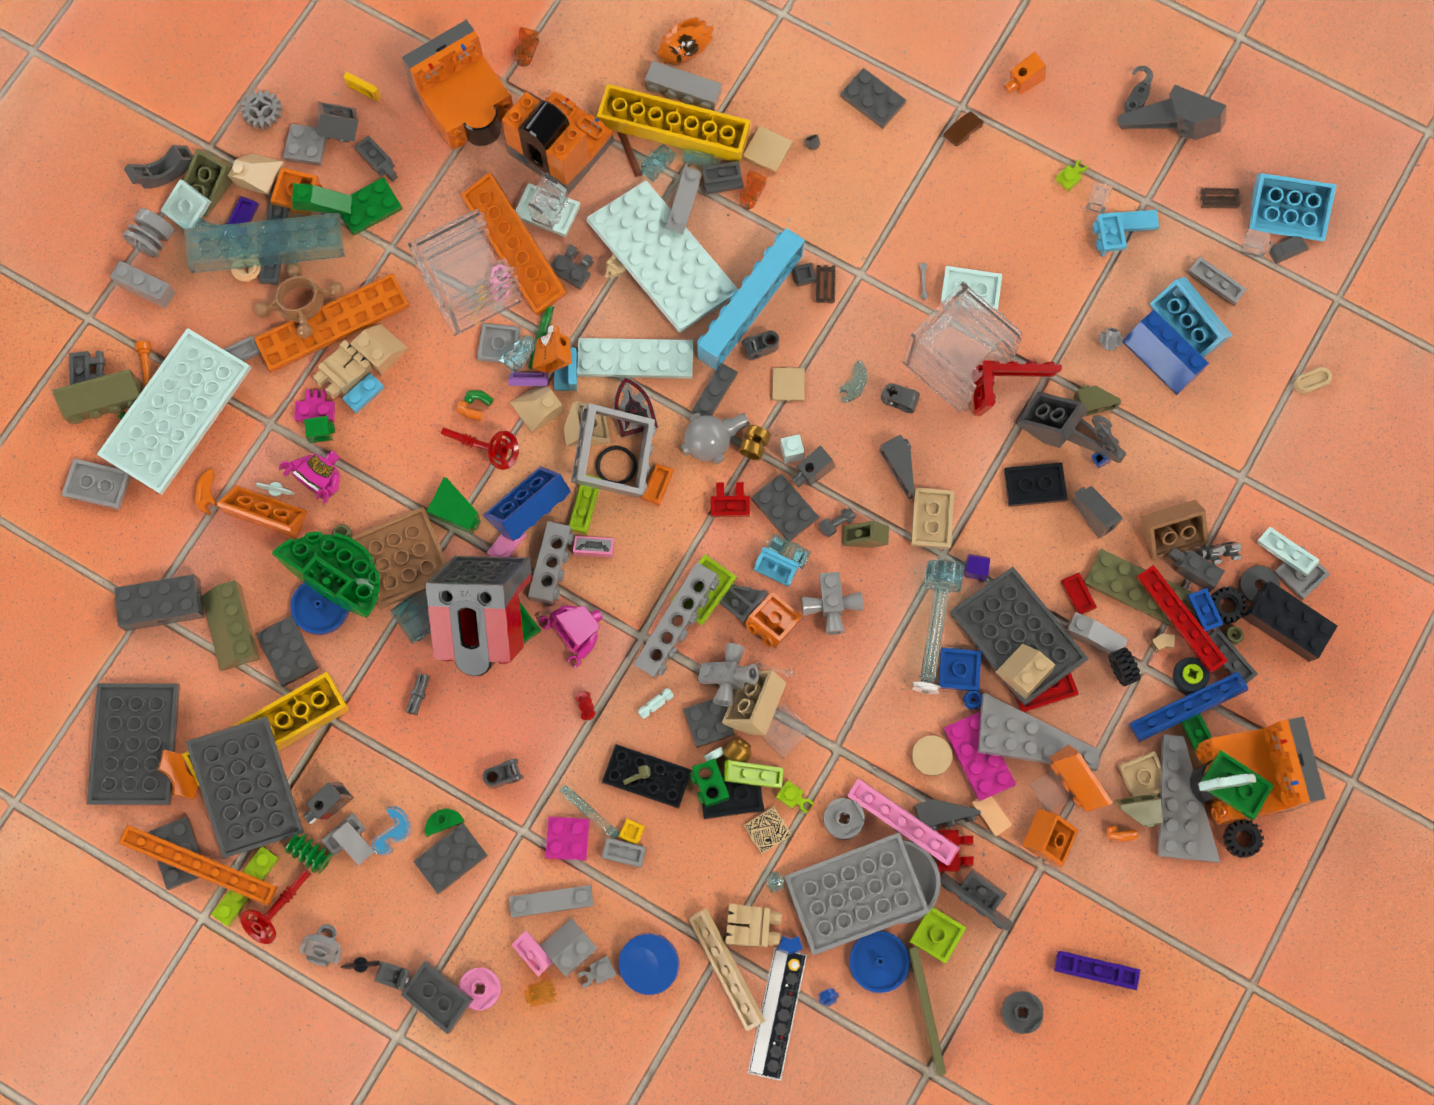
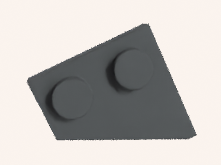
[720,584,769,623]

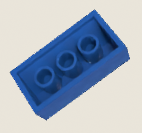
[1122,310,1209,395]
[483,466,571,541]

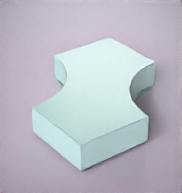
[1199,774,1256,791]

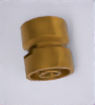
[738,425,771,461]

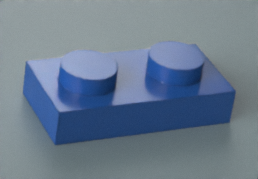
[1187,588,1224,632]

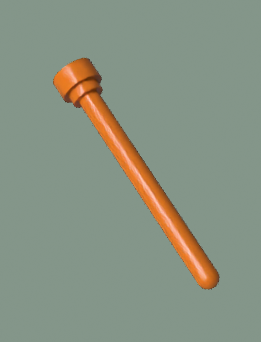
[135,341,151,388]

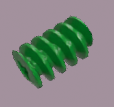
[285,833,333,874]

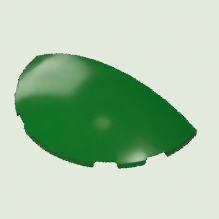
[272,531,380,618]

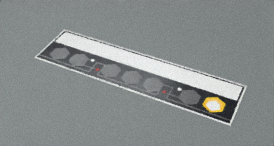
[748,948,807,1081]

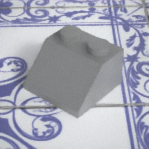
[540,918,599,977]

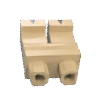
[313,340,373,399]
[726,903,782,948]

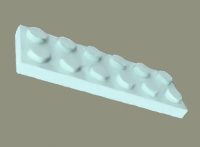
[577,338,693,379]

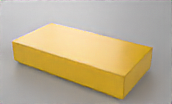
[343,72,381,102]

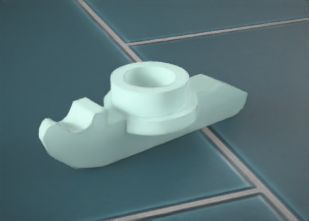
[256,482,295,496]

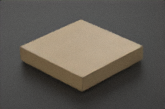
[743,126,793,174]
[1117,751,1162,797]

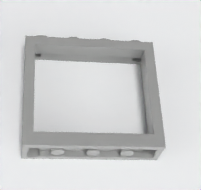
[571,403,656,498]

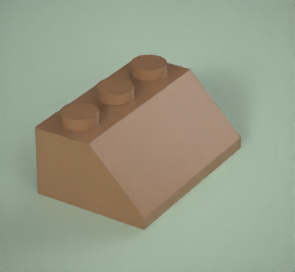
[1140,500,1208,560]

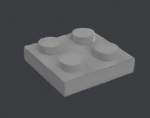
[283,124,327,166]

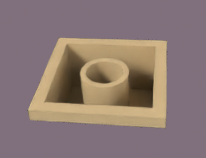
[350,324,408,376]
[995,644,1055,699]

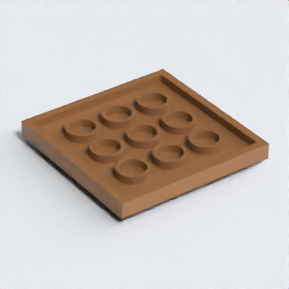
[350,507,447,609]

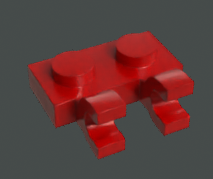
[711,482,750,517]
[937,830,974,872]

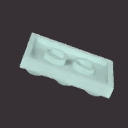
[516,183,581,238]
[940,266,1002,312]

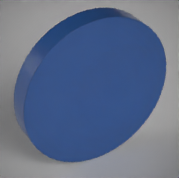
[291,583,349,635]
[849,931,910,993]
[619,933,680,995]

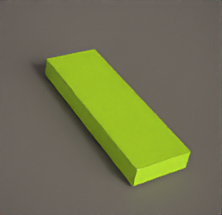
[569,475,602,535]
[723,760,784,789]

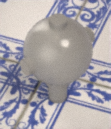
[680,413,750,465]

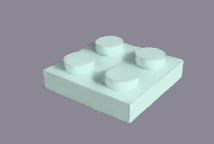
[160,179,211,233]

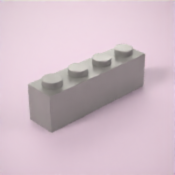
[645,61,722,111]

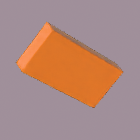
[642,463,674,506]

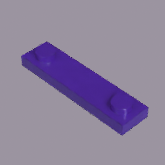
[1054,950,1141,991]

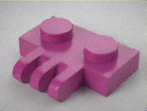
[294,389,336,422]

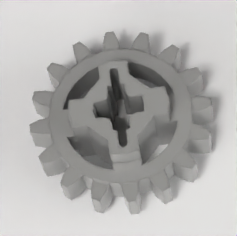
[241,89,283,130]

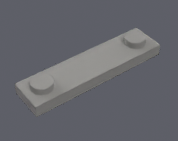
[665,166,702,234]
[509,885,594,918]

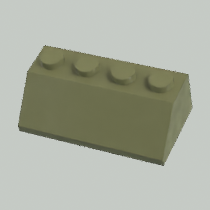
[52,369,143,424]
[202,580,260,671]

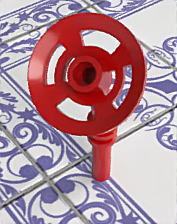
[441,427,519,470]
[240,869,311,944]

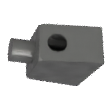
[792,445,835,488]

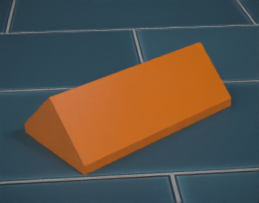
[217,485,307,539]

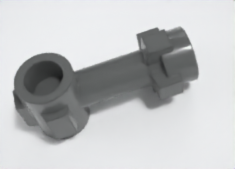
[819,508,856,538]

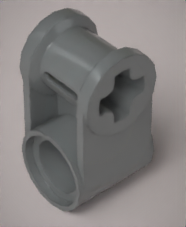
[741,330,779,361]
[881,383,920,413]
[483,759,524,789]

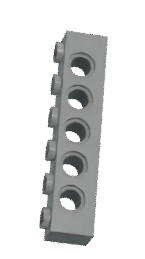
[633,562,720,679]

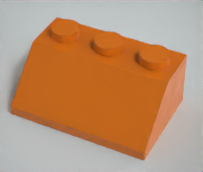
[1049,744,1113,812]

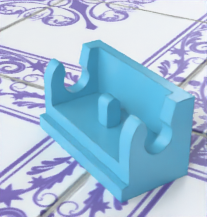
[754,547,799,587]

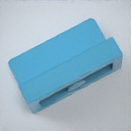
[554,348,578,391]

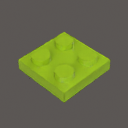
[909,907,966,964]

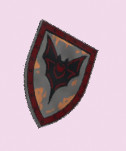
[614,377,659,438]

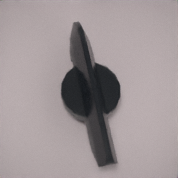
[340,957,380,973]

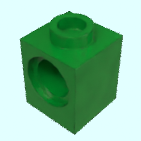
[304,416,335,443]

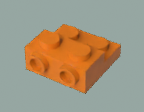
[270,168,322,216]
[745,592,803,649]

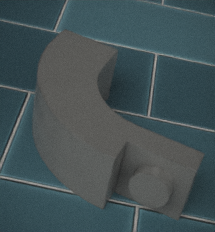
[124,145,193,189]

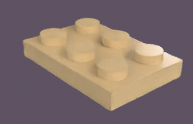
[911,488,954,549]

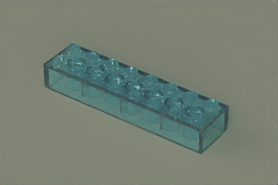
[184,213,345,273]

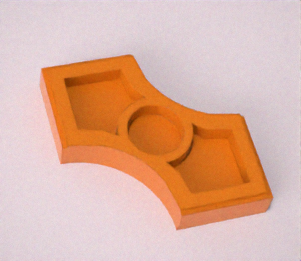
[158,750,198,800]

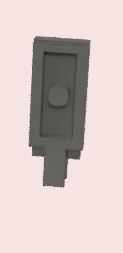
[354,135,398,182]

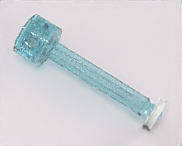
[911,560,964,694]

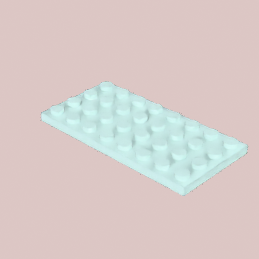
[586,181,739,333]
[97,328,252,495]

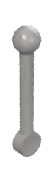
[919,263,928,300]

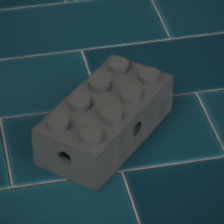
[114,574,204,631]

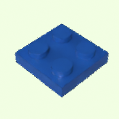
[938,648,981,692]

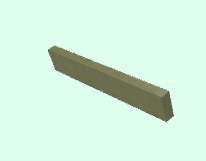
[908,947,946,1076]

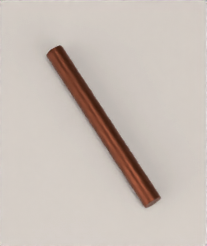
[618,132,642,178]

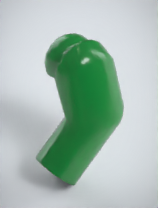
[464,390,494,406]

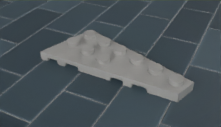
[1158,734,1220,863]

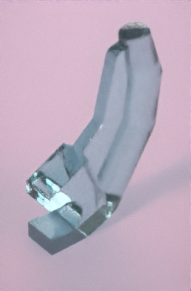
[839,360,867,403]

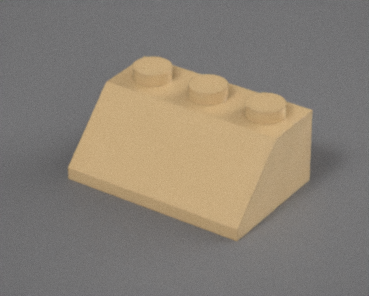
[722,670,786,735]

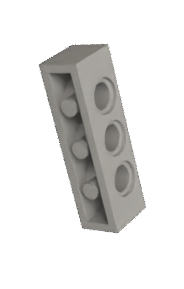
[528,521,574,606]

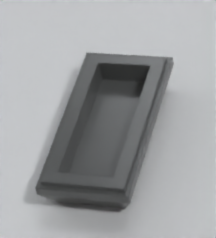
[1267,236,1309,264]

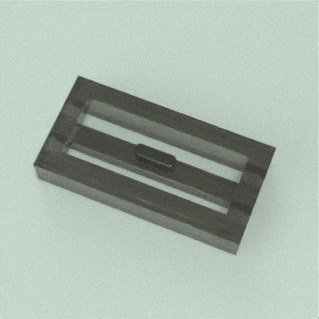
[1200,188,1240,208]
[816,265,836,303]

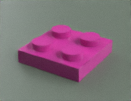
[545,817,590,861]

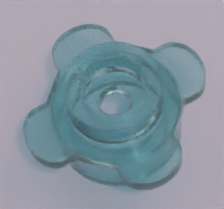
[767,871,784,893]

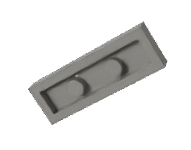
[1187,257,1247,305]

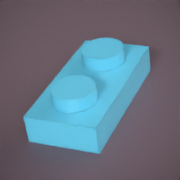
[342,373,384,414]

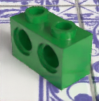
[690,758,729,808]

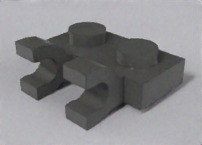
[551,244,594,290]
[1196,541,1242,564]

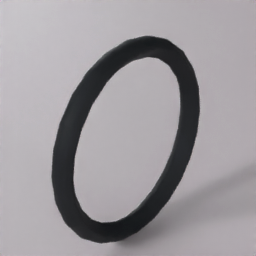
[596,446,637,484]

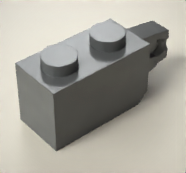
[1167,548,1225,592]

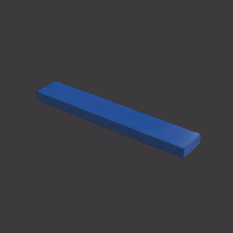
[1129,672,1248,742]

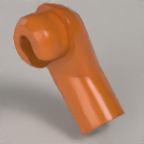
[456,401,483,421]
[1107,825,1138,842]

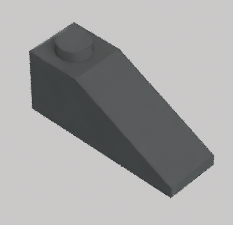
[879,435,914,499]

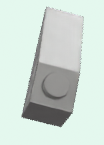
[1066,612,1128,653]

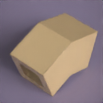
[1149,634,1175,653]

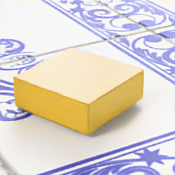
[618,818,645,845]

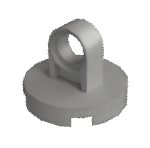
[299,924,342,966]

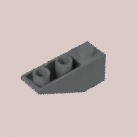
[913,799,981,830]

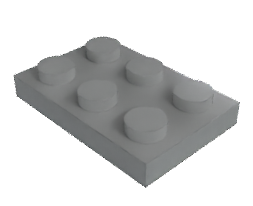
[62,459,131,510]

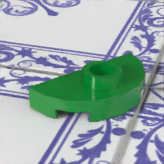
[425,808,465,837]

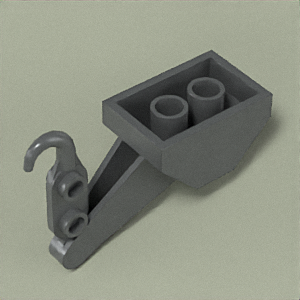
[1118,66,1226,140]
[1018,392,1126,463]

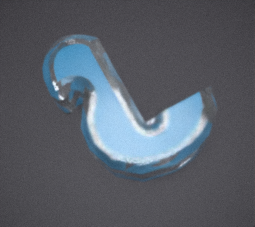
[371,805,412,856]

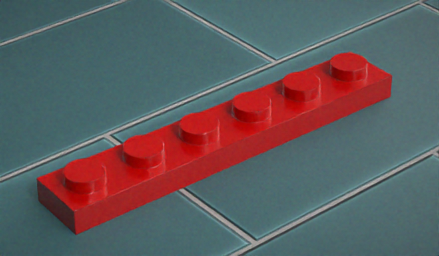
[1136,565,1228,674]

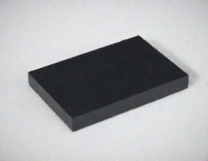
[1004,463,1068,507]
[702,775,764,820]

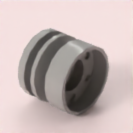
[122,208,174,258]

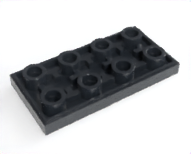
[602,744,692,809]

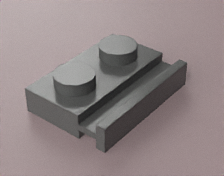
[702,161,744,195]

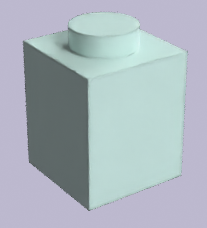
[780,434,804,464]

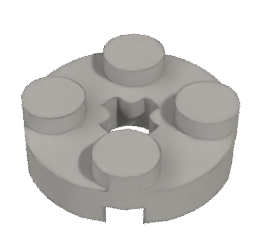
[823,798,865,839]

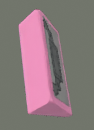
[573,536,614,558]

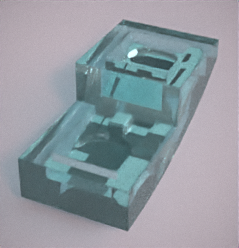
[767,534,811,569]

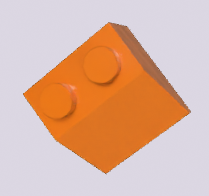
[1022,809,1078,867]

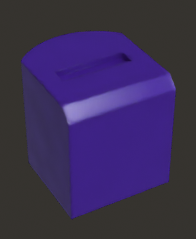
[964,554,990,581]

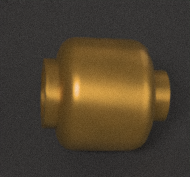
[723,737,752,763]

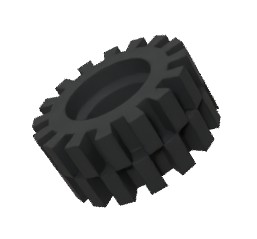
[1211,586,1247,625]
[1109,647,1141,686]
[1223,819,1264,858]

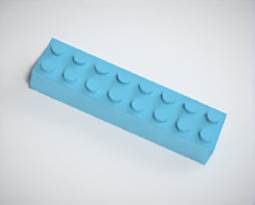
[697,228,805,370]

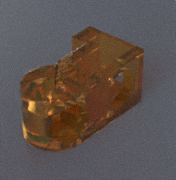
[514,27,539,66]
[739,170,767,210]

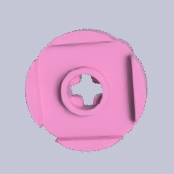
[459,968,501,1010]

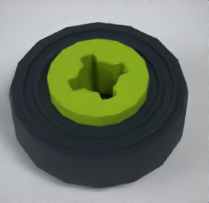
[1173,657,1210,693]

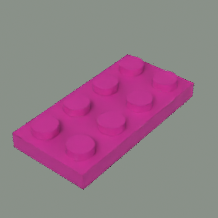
[943,712,1016,802]

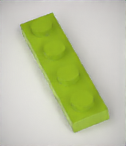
[211,846,280,927]

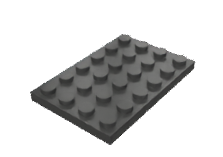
[950,567,1089,706]
[87,683,180,805]
[185,716,304,859]

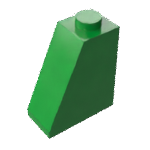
[427,477,481,535]

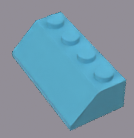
[1149,277,1233,358]

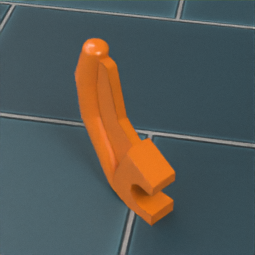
[194,468,217,516]

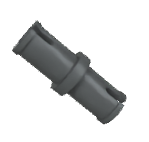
[405,673,430,716]

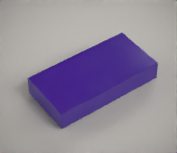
[225,196,259,237]

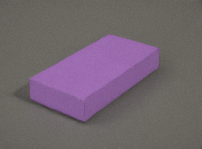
[508,372,549,386]

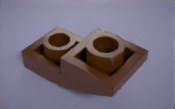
[943,111,984,147]

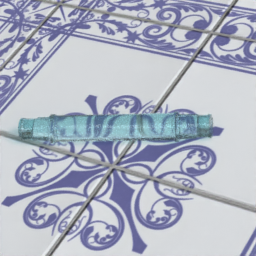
[560,785,620,840]

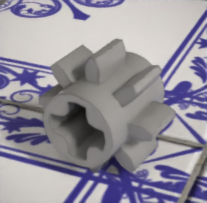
[1099,327,1123,351]

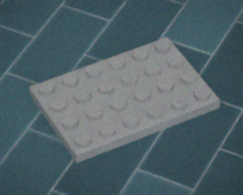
[784,833,930,955]

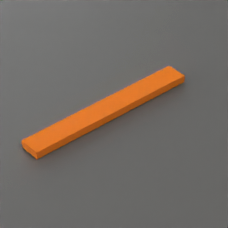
[118,825,278,906]

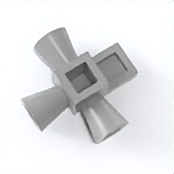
[801,572,863,635]
[698,643,759,707]

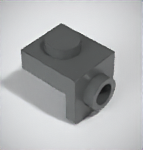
[374,961,410,991]

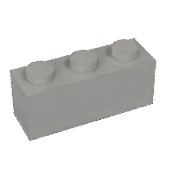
[110,261,175,309]

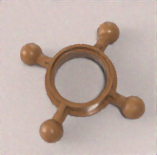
[255,262,344,338]

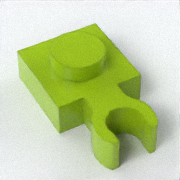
[1055,159,1088,192]
[776,780,813,813]

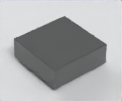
[793,263,816,287]

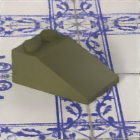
[184,149,233,217]

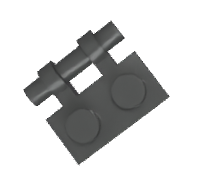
[69,351,106,385]

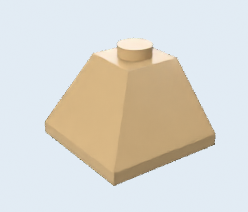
[228,153,284,195]
[510,386,564,433]
[563,402,610,447]

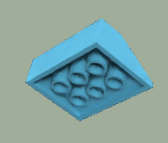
[1249,173,1337,241]

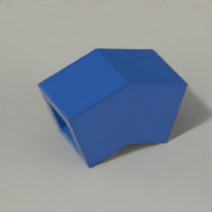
[1091,453,1111,468]
[778,936,803,955]

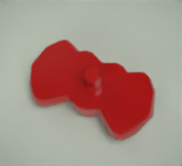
[575,691,596,721]

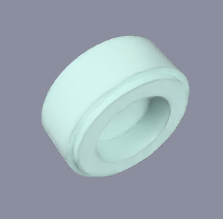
[704,747,723,761]

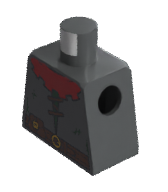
[304,782,354,824]

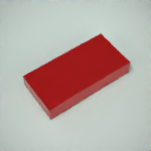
[1060,573,1097,615]

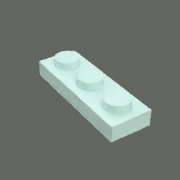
[1257,527,1319,577]

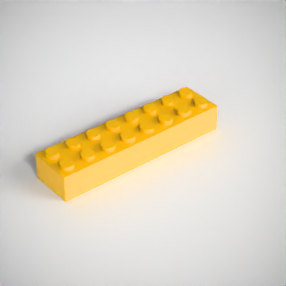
[596,84,751,163]
[182,672,350,787]

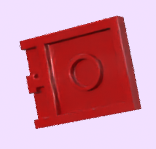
[971,360,1062,416]

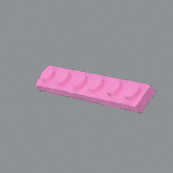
[847,779,960,865]

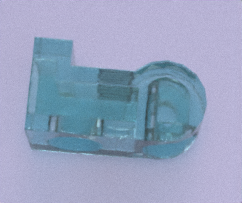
[641,144,676,182]
[500,335,536,372]

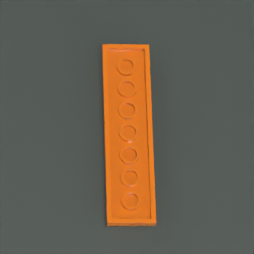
[461,172,568,315]

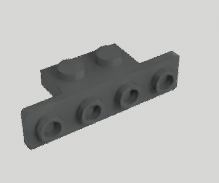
[941,869,1012,931]

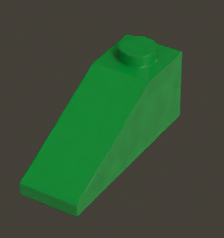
[292,183,352,215]

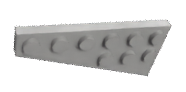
[978,693,1099,771]

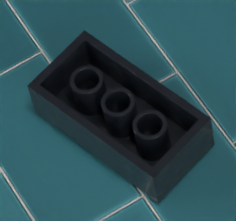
[1243,581,1338,662]

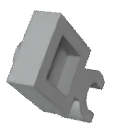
[577,956,617,988]

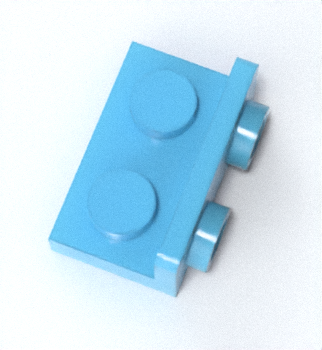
[1093,212,1127,257]

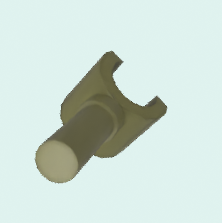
[623,765,651,785]

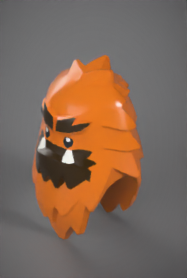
[657,17,714,65]

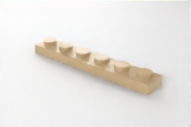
[688,908,766,1032]

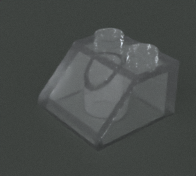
[528,173,569,229]

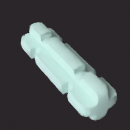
[638,688,674,719]

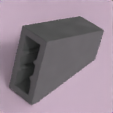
[1072,486,1123,539]

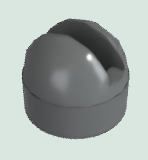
[804,134,820,150]

